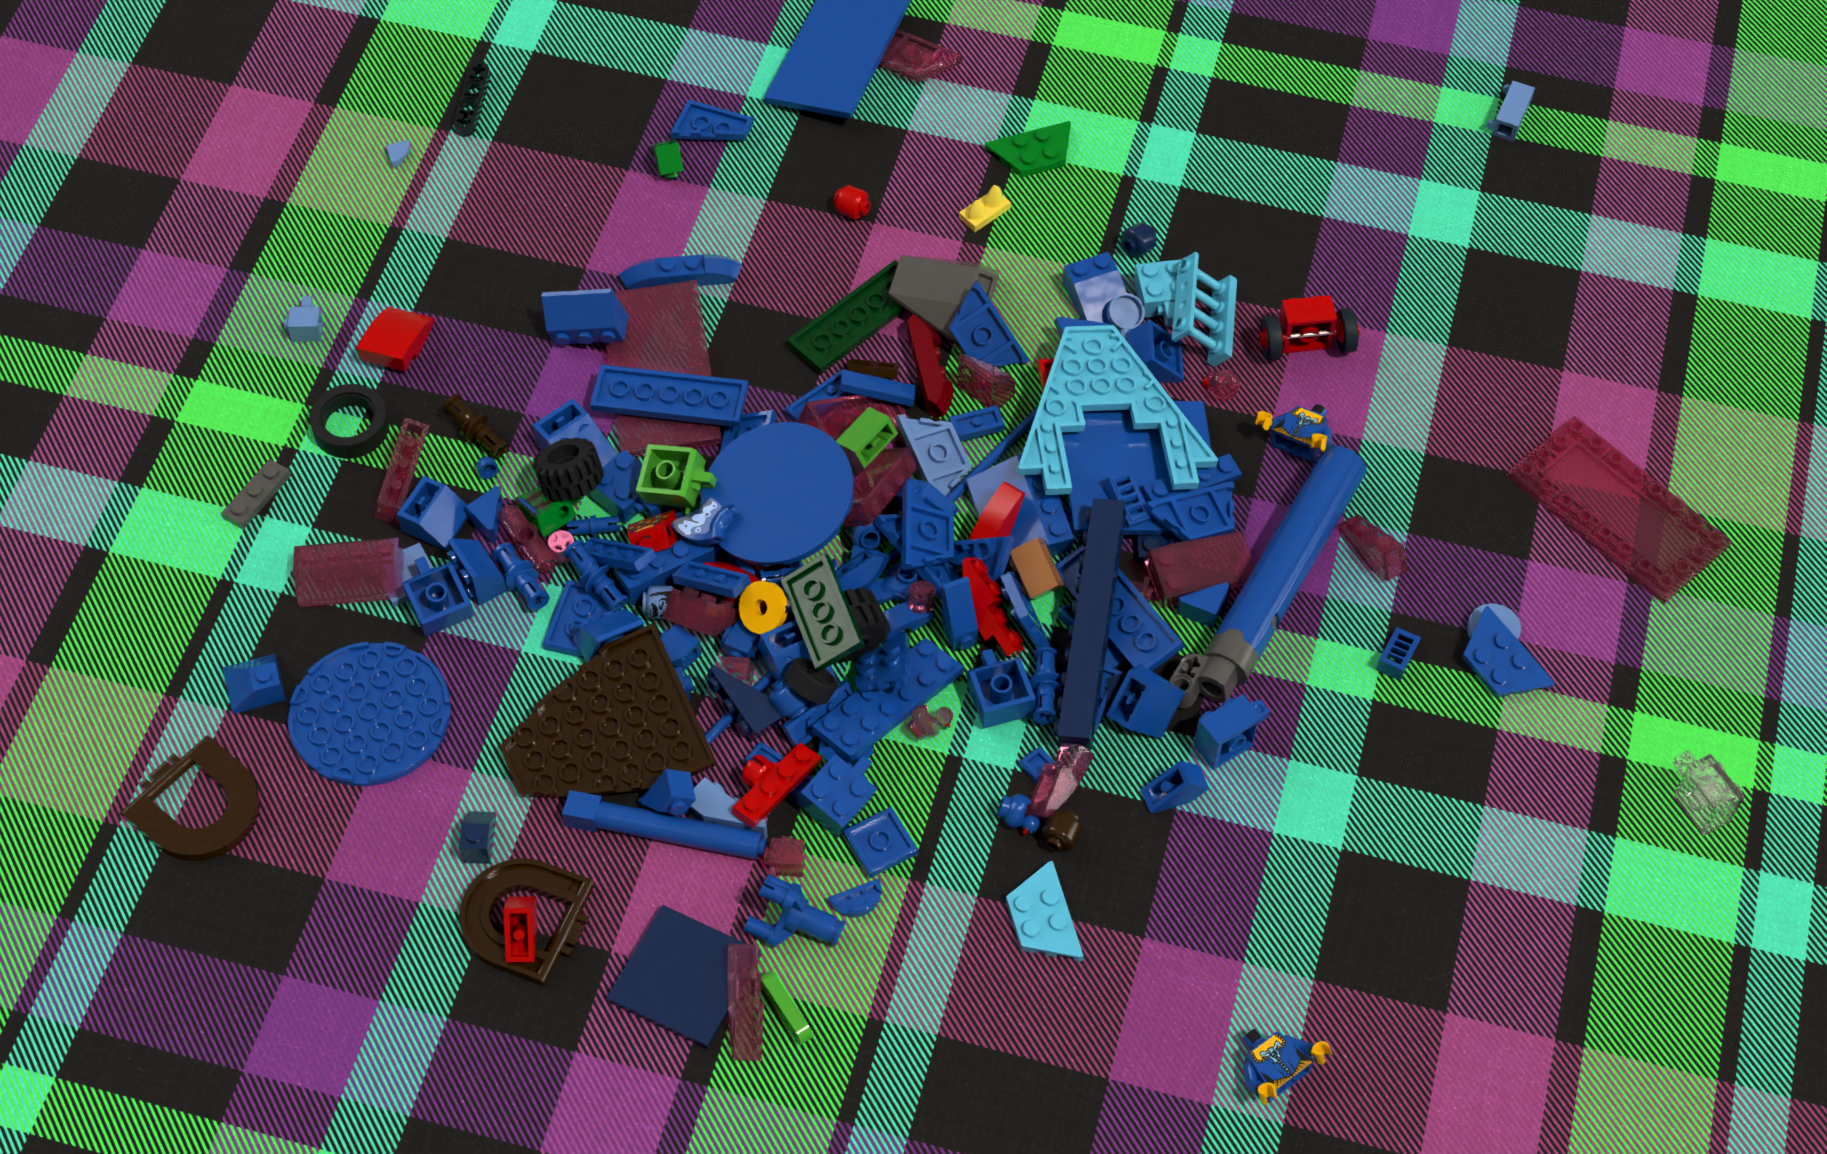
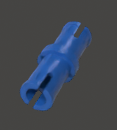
[567,515,621,536]

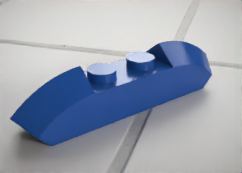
[618,254,742,291]
[786,548,890,623]

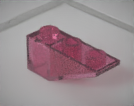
[1337,515,1408,581]

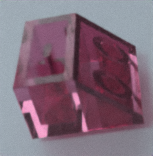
[663,586,741,637]

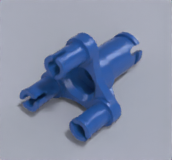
[743,874,846,948]

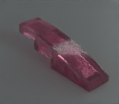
[727,944,764,1061]

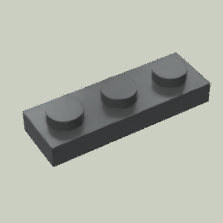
[221,459,292,530]

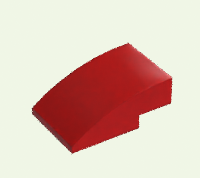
[356,307,435,372]

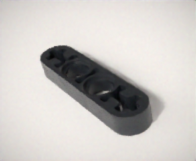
[454,61,491,137]

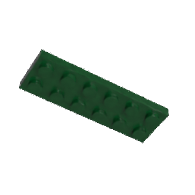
[787,260,907,374]

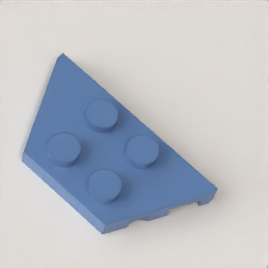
[895,414,972,496]

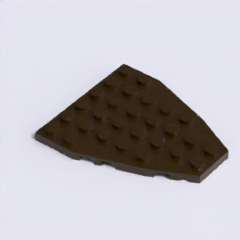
[499,623,718,798]

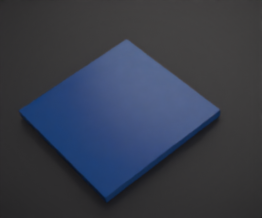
[1061,401,1212,535]

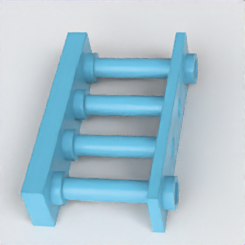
[1172,252,1237,367]

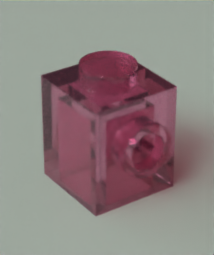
[764,836,805,877]

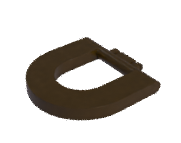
[120,735,260,861]
[459,858,596,986]

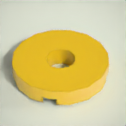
[739,581,788,634]

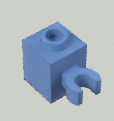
[284,296,324,342]

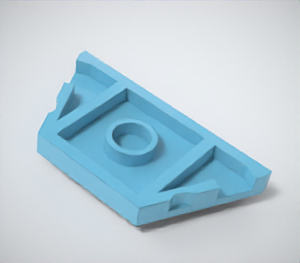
[1006,861,1083,962]

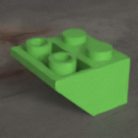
[836,407,898,476]

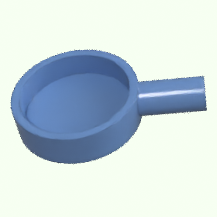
[1107,293,1145,341]

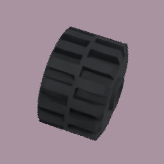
[838,588,891,662]

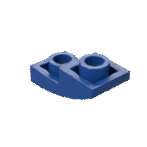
[883,597,935,641]

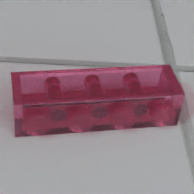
[373,418,430,524]
[843,447,917,526]

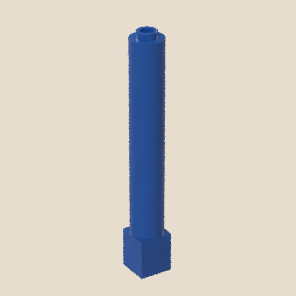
[562,790,767,860]

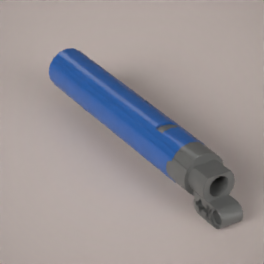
[1169,445,1367,709]

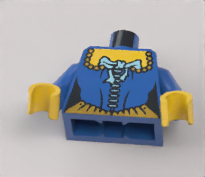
[1255,404,1333,463]
[1243,1029,1332,1105]

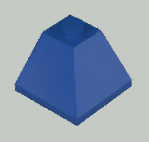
[223,654,286,714]

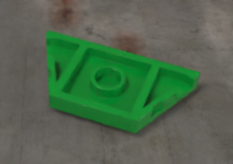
[985,121,1071,178]

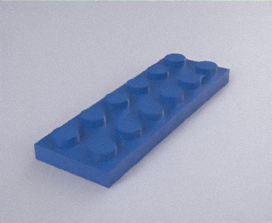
[590,364,749,427]
[1056,545,1185,672]
[812,638,964,763]

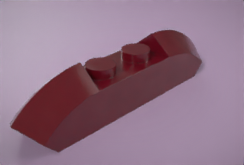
[907,314,953,417]

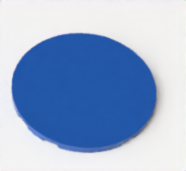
[701,422,855,566]
[287,641,451,786]

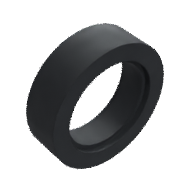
[309,384,389,459]

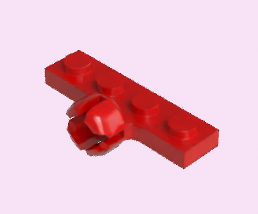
[732,743,821,828]

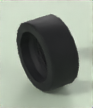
[784,657,838,704]

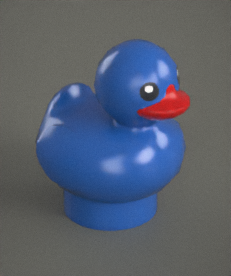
[997,794,1040,836]

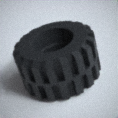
[533,438,604,501]

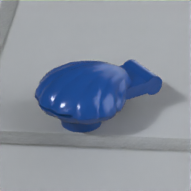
[868,561,930,605]

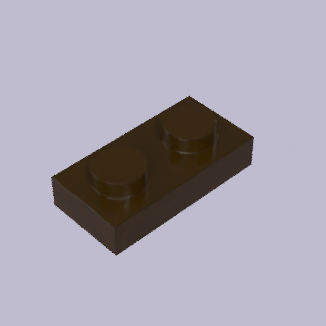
[847,359,900,380]

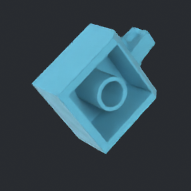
[1134,259,1181,327]

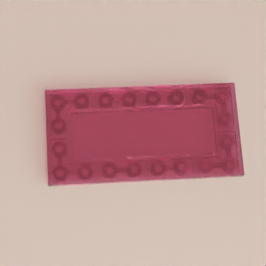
[606,280,722,457]
[1506,416,1733,605]

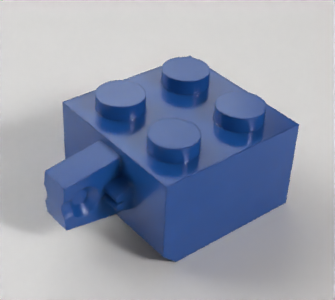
[589,450,661,524]
[402,556,474,637]
[967,649,1036,729]
[1194,694,1270,770]
[796,754,877,838]

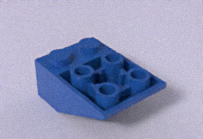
[532,398,617,468]
[758,619,837,706]

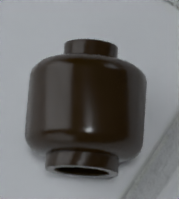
[1041,810,1082,852]

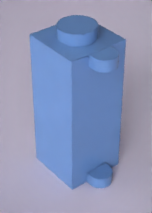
[1487,81,1535,142]

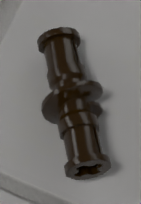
[442,394,510,459]

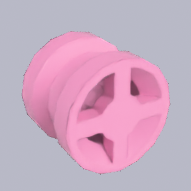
[548,530,574,563]

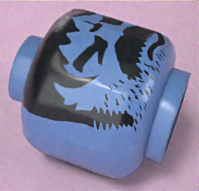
[643,585,681,619]

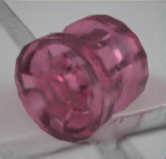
[908,581,936,614]

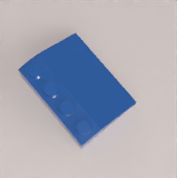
[966,454,1074,569]

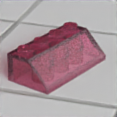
[293,538,404,607]

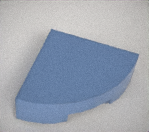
[386,139,411,168]

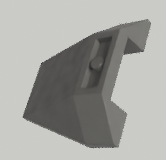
[888,255,999,343]

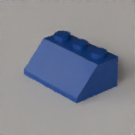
[541,289,629,345]

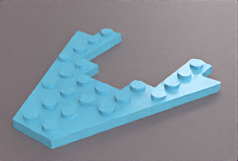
[1017,325,1218,495]

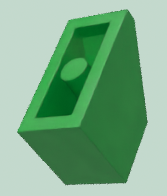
[651,140,684,178]

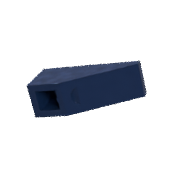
[706,665,782,742]

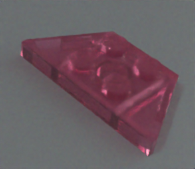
[880,29,962,82]

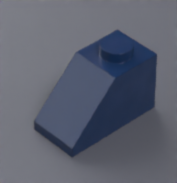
[459,811,497,864]

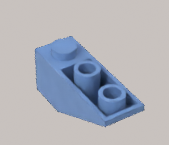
[685,777,768,839]

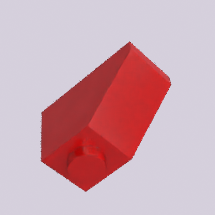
[503,897,537,962]

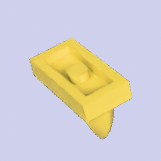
[959,185,1011,232]

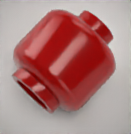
[833,185,871,220]

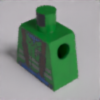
[515,487,582,538]

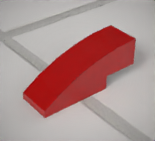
[969,482,1025,539]

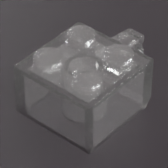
[1673,751,1745,836]

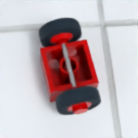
[1259,295,1360,361]

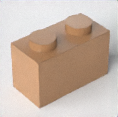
[1009,538,1065,599]

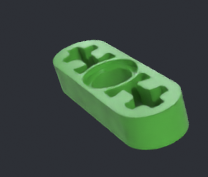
[758,970,813,1045]

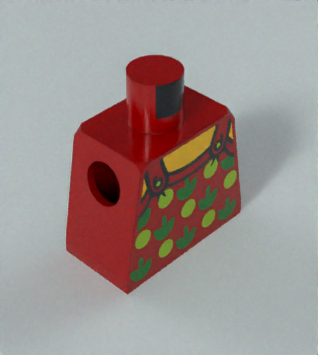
[627,509,681,552]

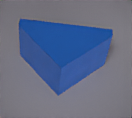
[466,486,503,544]
[1177,582,1229,628]

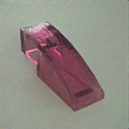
[1026,743,1094,817]

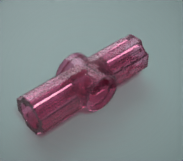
[498,505,558,574]

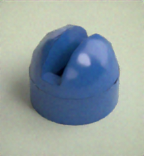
[476,456,499,479]

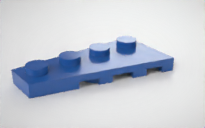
[873,514,958,599]

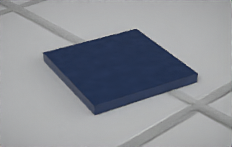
[607,905,762,1049]

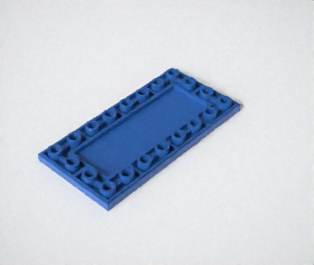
[764,0,912,119]

